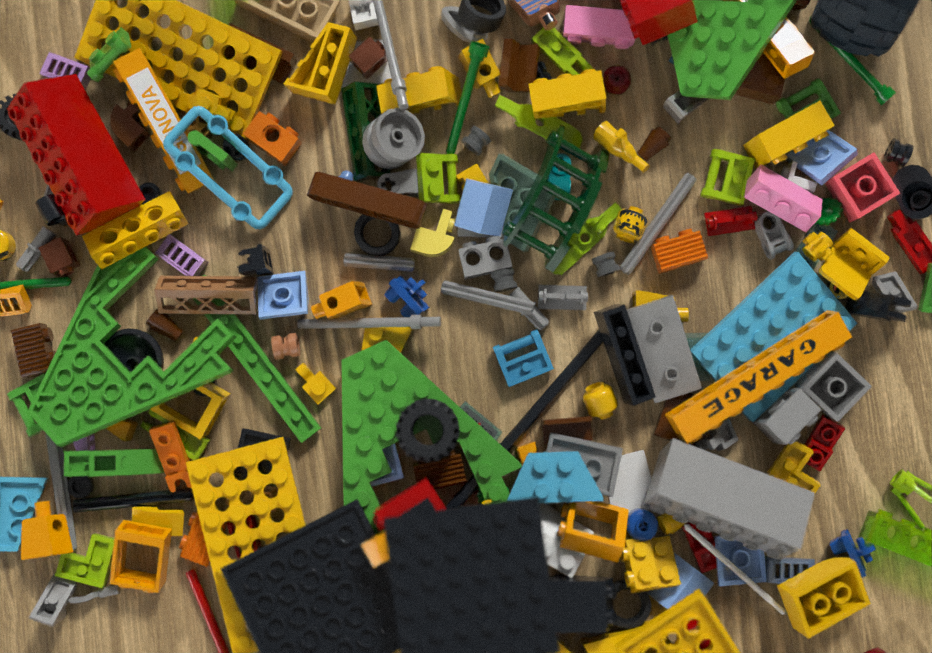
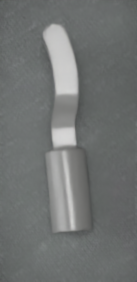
[69,585,120,603]

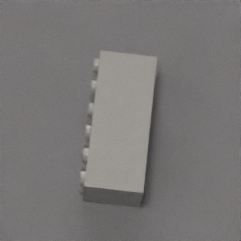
[644,438,815,559]

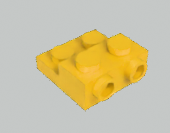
[620,536,681,593]

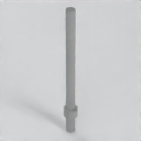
[373,0,409,110]
[297,315,441,329]

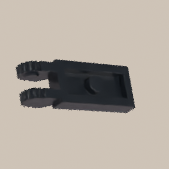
[845,291,912,322]

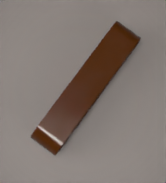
[307,172,427,229]

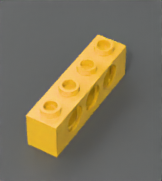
[82,191,189,270]

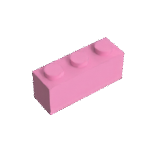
[562,5,636,49]
[744,164,822,232]

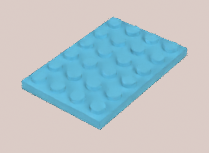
[690,252,858,422]

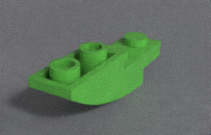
[64,448,165,477]

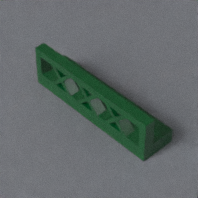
[341,81,390,182]

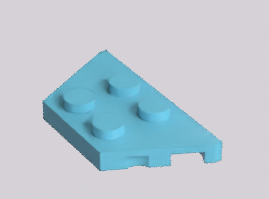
[507,451,603,503]

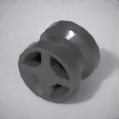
[461,126,492,156]
[591,251,620,278]
[491,268,517,292]

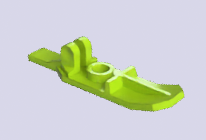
[495,95,583,148]
[552,202,622,275]

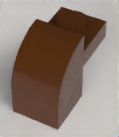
[110,100,151,152]

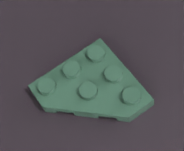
[489,153,560,252]

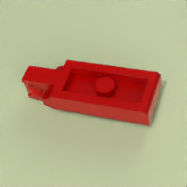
[887,210,932,274]

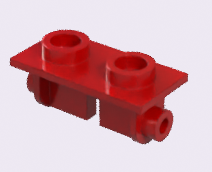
[704,206,757,237]

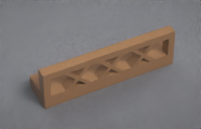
[154,276,258,315]

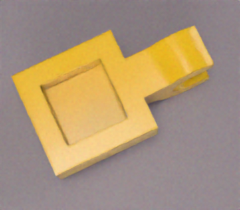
[191,88,236,120]
[295,363,337,405]

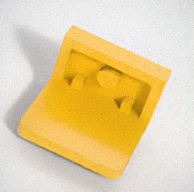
[819,228,890,300]

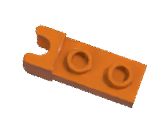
[149,421,192,493]

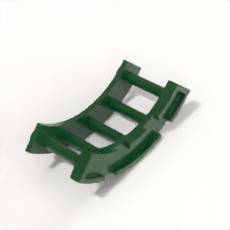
[502,124,610,272]

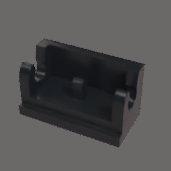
[238,244,274,277]

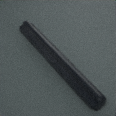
[72,488,195,513]

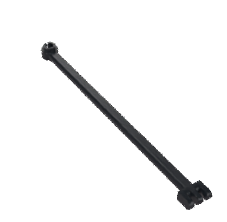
[446,305,612,509]

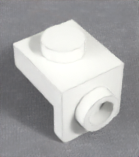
[348,0,378,30]
[780,161,817,193]

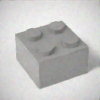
[794,351,872,422]
[753,388,821,445]

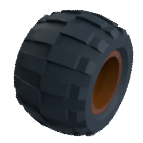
[811,0,920,57]

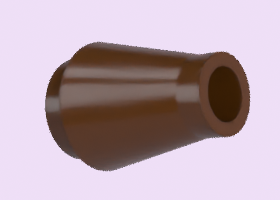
[636,126,672,162]
[145,309,183,342]

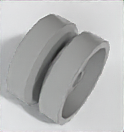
[362,108,425,170]

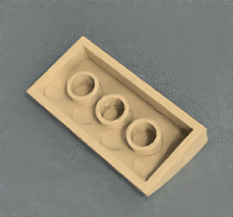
[234,0,341,43]

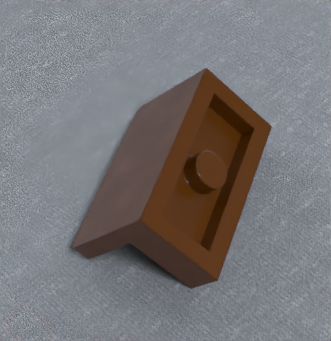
[498,38,540,93]
[541,416,593,444]

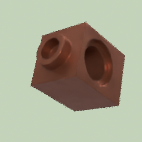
[349,37,387,80]
[39,237,81,277]

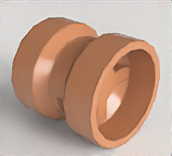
[271,333,300,360]

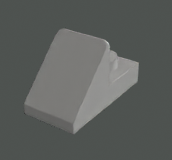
[663,90,707,124]
[872,271,917,313]
[29,574,77,627]

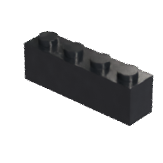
[594,304,656,406]

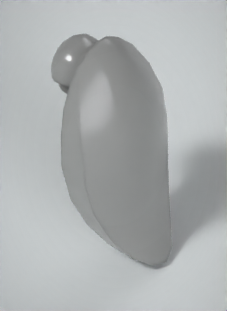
[441,6,488,43]

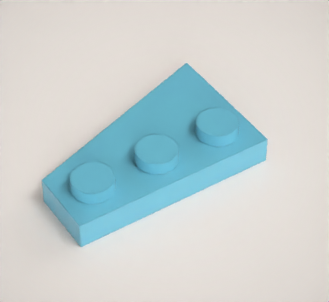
[0,476,48,552]

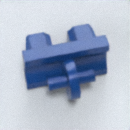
[384,276,430,317]
[830,529,876,578]

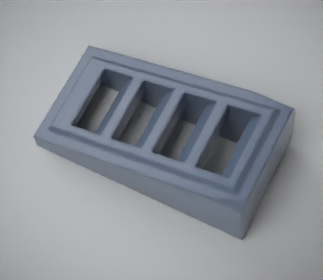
[765,556,815,584]

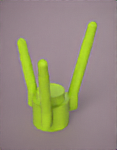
[890,469,932,529]

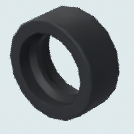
[458,0,506,33]
[354,214,401,256]
[613,579,651,629]

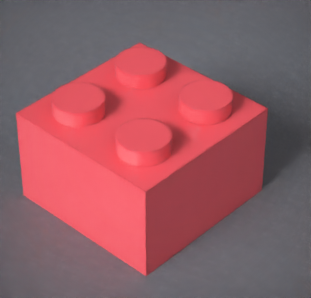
[825,152,900,223]

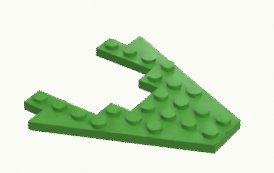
[668,0,797,100]
[28,247,236,447]
[342,340,522,535]

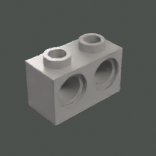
[458,236,512,280]

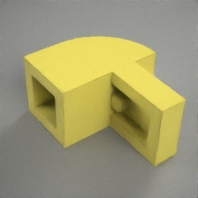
[410,209,455,257]

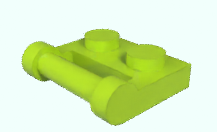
[700,149,755,206]
[416,153,461,204]

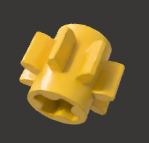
[802,232,833,262]

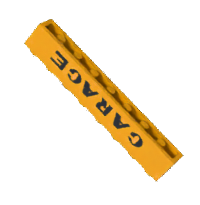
[665,310,852,444]

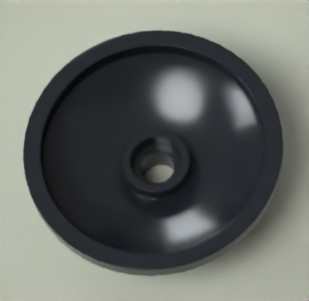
[104,328,164,372]

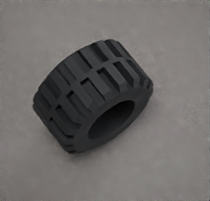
[396,399,460,462]

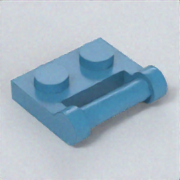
[492,329,554,387]

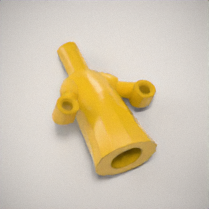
[593,121,650,173]

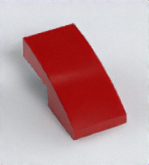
[682,522,717,574]

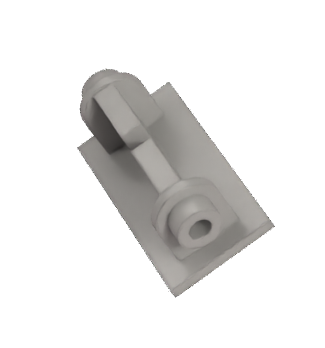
[538,285,588,310]

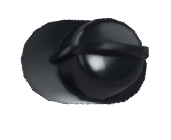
[892,165,932,219]

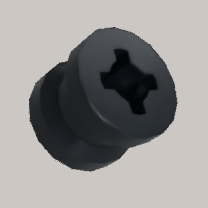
[223,134,250,161]
[884,138,914,167]

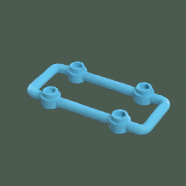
[163,106,293,230]

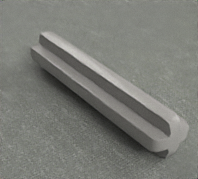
[344,253,415,271]

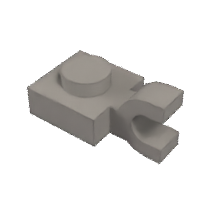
[695,418,738,451]

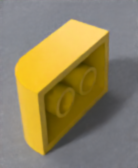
[777,557,871,639]

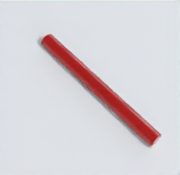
[185,569,230,653]

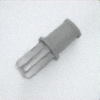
[16,226,56,272]
[509,287,549,331]

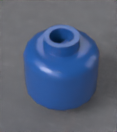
[626,508,658,542]

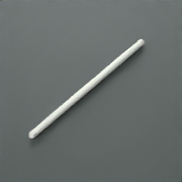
[684,524,786,615]

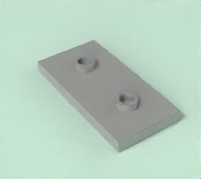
[627,295,702,403]

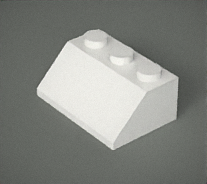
[539,503,594,578]

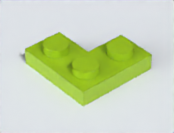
[55,533,114,588]

